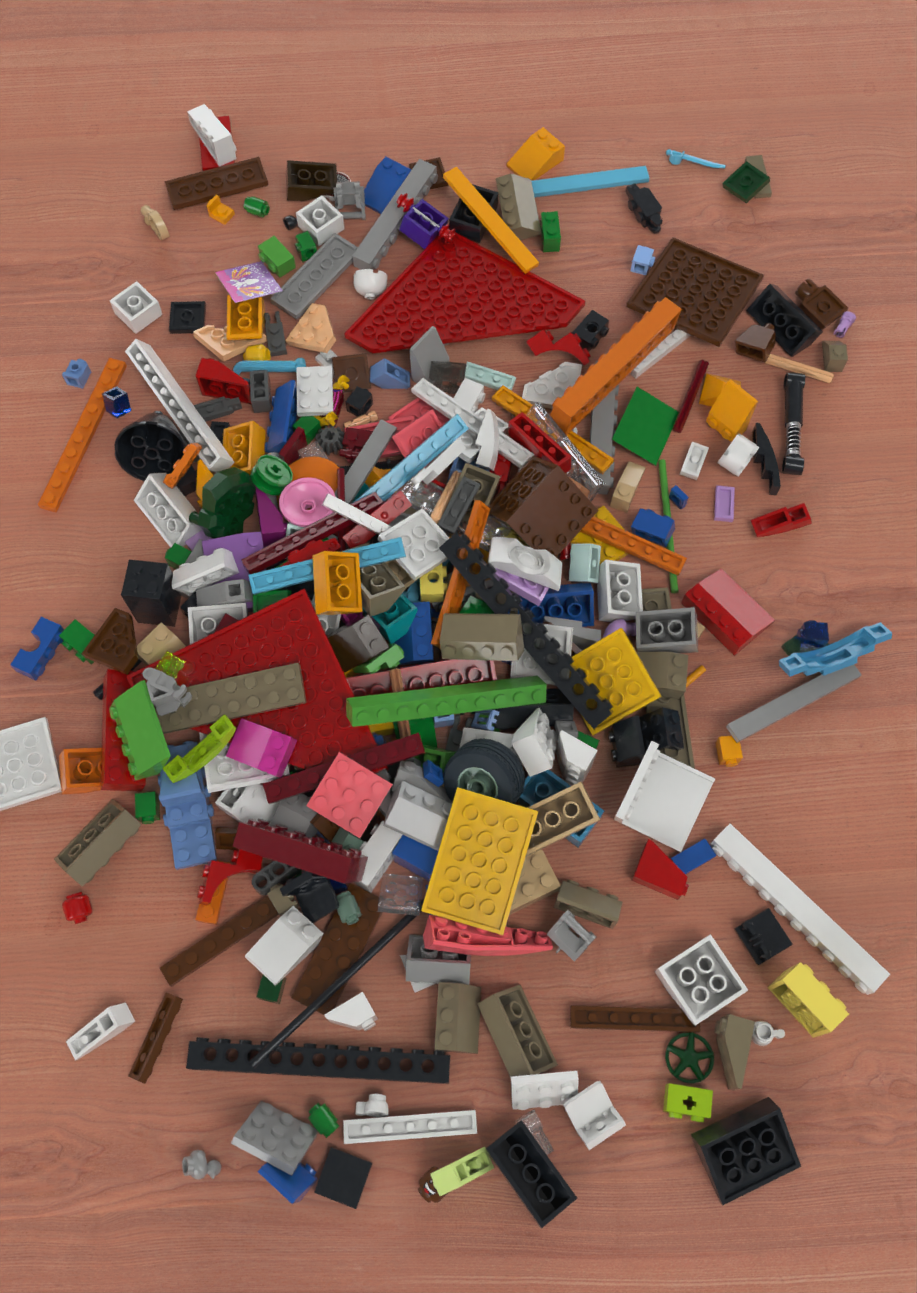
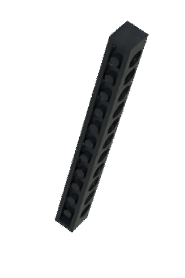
[439,532,614,729]
[186,1037,450,1084]

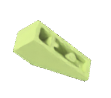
[430,1147,494,1196]

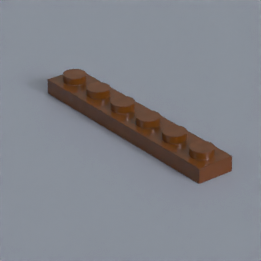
[160,896,279,987]
[570,1005,700,1033]

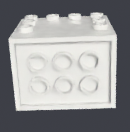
[614,741,715,853]

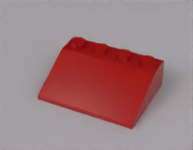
[681,569,775,656]

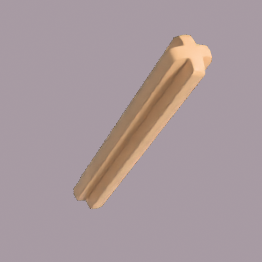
[765,354,834,383]
[431,471,461,524]

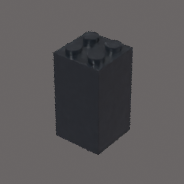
[121,560,181,627]

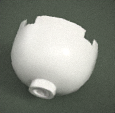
[353,269,388,300]

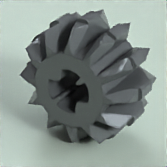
[315,425,345,455]

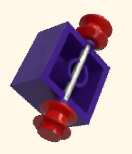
[396,193,456,249]

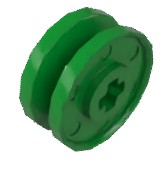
[250,455,293,495]

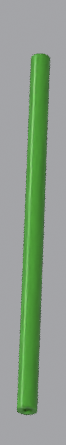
[658,459,678,593]

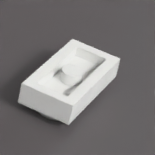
[680,442,709,480]

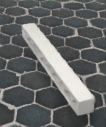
[630,329,691,379]
[322,493,391,535]

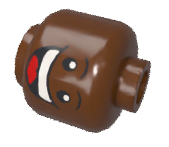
[418,1167,449,1203]

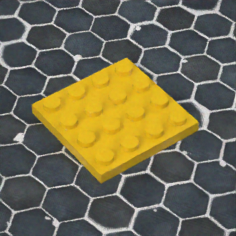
[569,628,662,736]

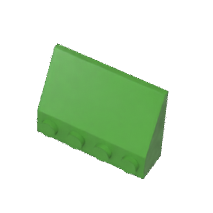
[109,680,171,781]

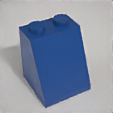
[392,835,438,881]

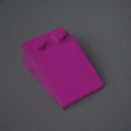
[256,487,287,548]

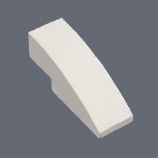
[475,409,499,471]

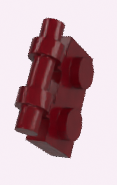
[339,427,373,460]

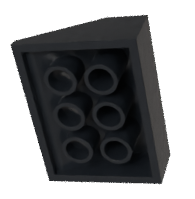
[691,1097,801,1205]

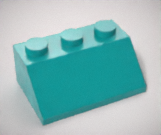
[362,594,418,644]

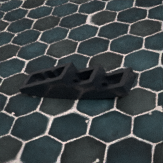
[752,423,781,495]

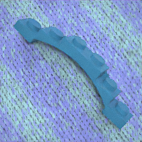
[779,622,892,677]

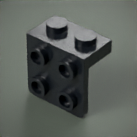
[639,707,684,753]
[280,870,339,924]

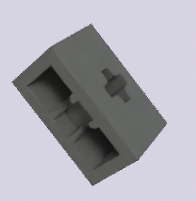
[250,370,272,413]

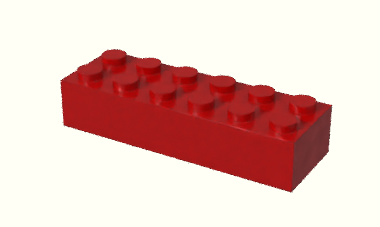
[101,669,146,792]

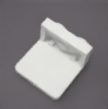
[564,1081,626,1150]

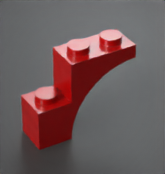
[526,329,591,366]
[197,848,263,906]

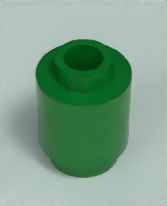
[244,196,270,218]
[308,1103,339,1138]

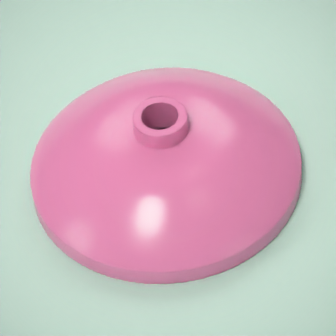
[279,478,335,527]

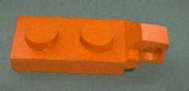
[163,443,202,489]

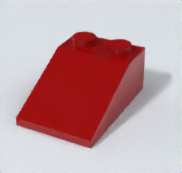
[195,358,252,405]

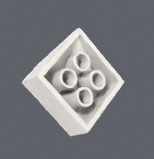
[655,934,748,1026]

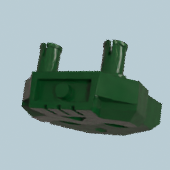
[189,467,256,539]

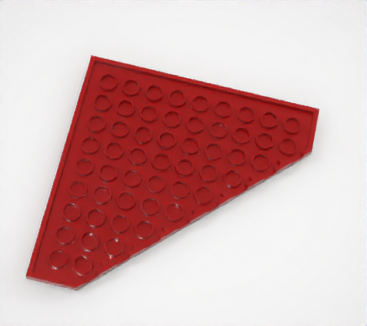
[344,232,585,354]
[126,589,388,774]

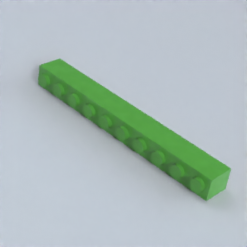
[346,675,547,727]

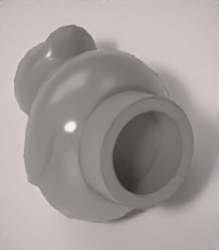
[182,1149,221,1180]

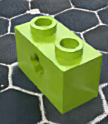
[663,1083,713,1123]

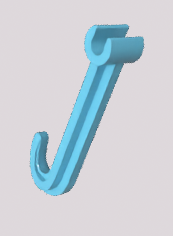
[233,358,306,384]

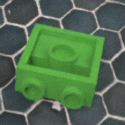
[352,644,404,674]

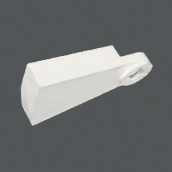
[411,439,466,486]

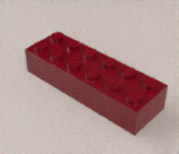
[233,819,368,884]

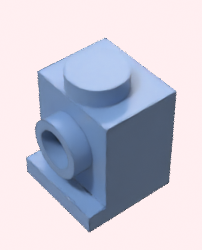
[62,359,91,389]

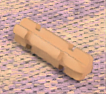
[344,411,378,428]

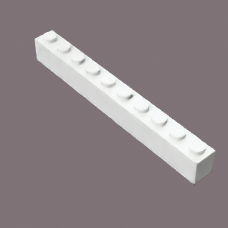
[125,339,234,473]
[710,824,890,995]

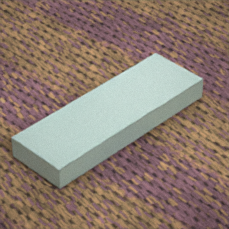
[461,361,516,391]

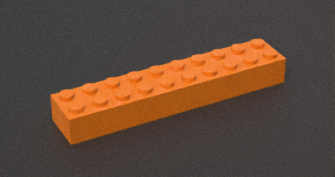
[548,297,682,437]

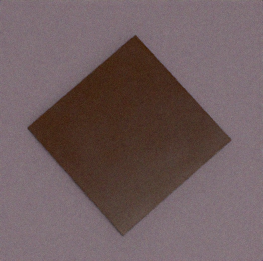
[626,237,764,347]

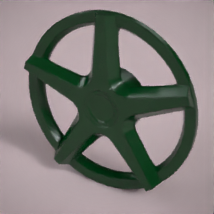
[665,1032,714,1083]

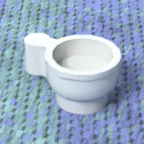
[752,1021,785,1046]
[355,1094,389,1117]

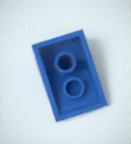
[364,156,411,214]
[258,1162,318,1204]

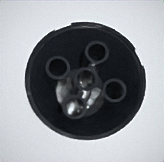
[114,411,187,481]

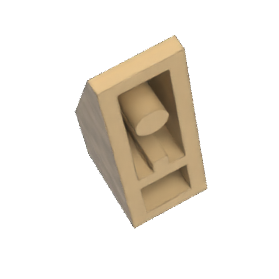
[610,461,646,513]

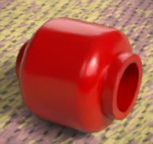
[62,892,93,924]

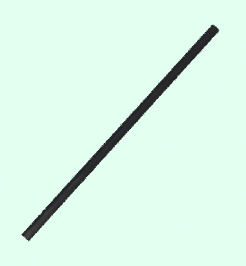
[249,899,424,1069]

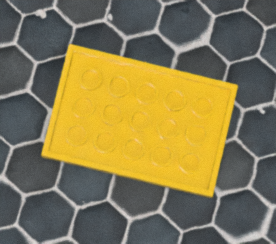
[421,787,538,935]

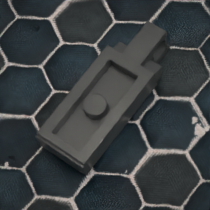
[194,396,242,422]

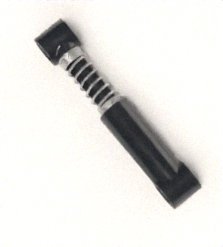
[782,372,806,475]

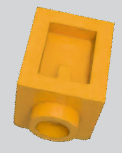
[207,195,235,225]

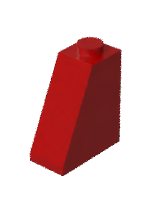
[631,839,689,900]

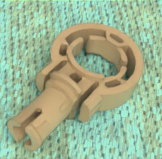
[141,205,169,241]

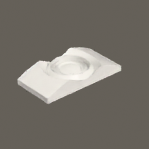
[487,537,562,591]

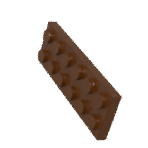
[165,157,269,210]
[292,883,388,1015]

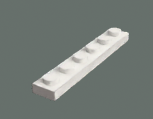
[343,1110,477,1144]

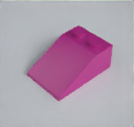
[226,718,297,778]

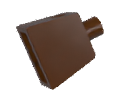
[735,323,776,362]

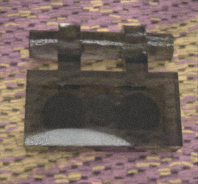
[429,361,467,394]

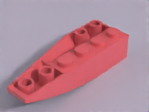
[423,915,553,956]

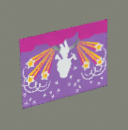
[215,261,283,303]

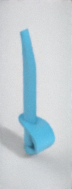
[666,149,726,169]

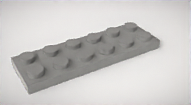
[270,233,358,320]

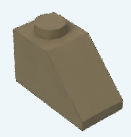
[822,341,848,372]

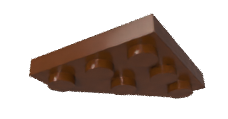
[82,608,139,675]

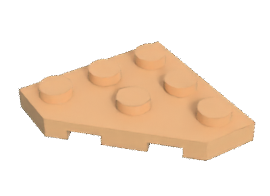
[285,303,336,353]
[193,325,267,361]

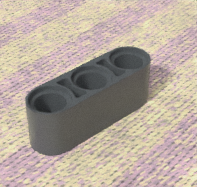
[252,860,302,896]

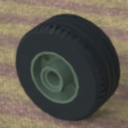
[443,738,525,804]

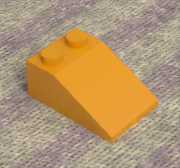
[506,127,565,181]
[227,295,265,340]
[706,379,758,442]

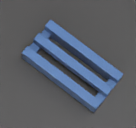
[471,710,499,731]

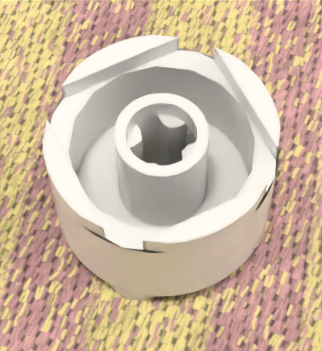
[717,433,759,477]

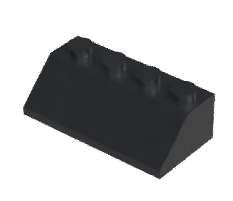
[746,284,823,357]
[491,689,574,730]
[485,1120,577,1228]

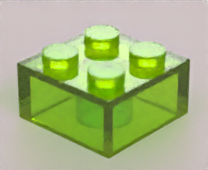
[155,651,185,679]

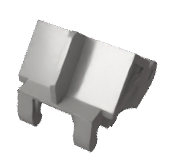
[334,180,366,220]
[143,667,192,716]
[547,910,597,961]

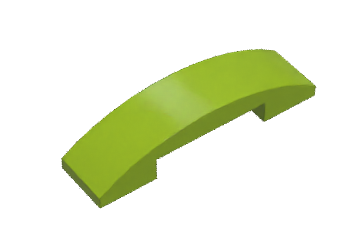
[162,714,236,783]

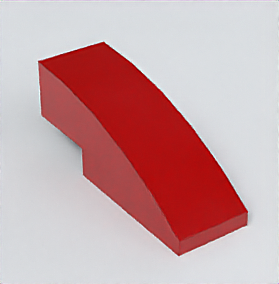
[751,503,812,537]

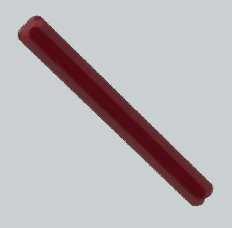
[673,360,709,433]

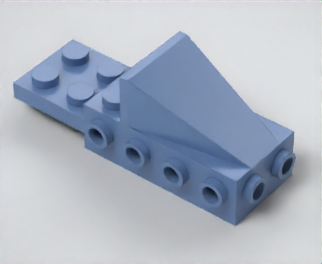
[158,741,217,870]

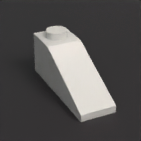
[66,1003,135,1060]

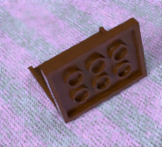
[489,456,598,557]

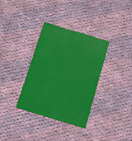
[612,387,679,466]

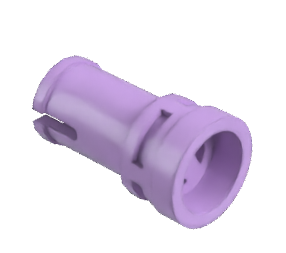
[834,311,856,338]

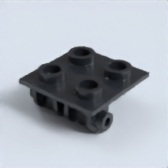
[735,908,793,965]

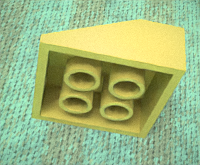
[767,962,849,1038]

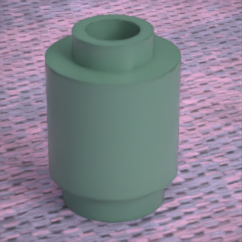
[336,891,362,925]

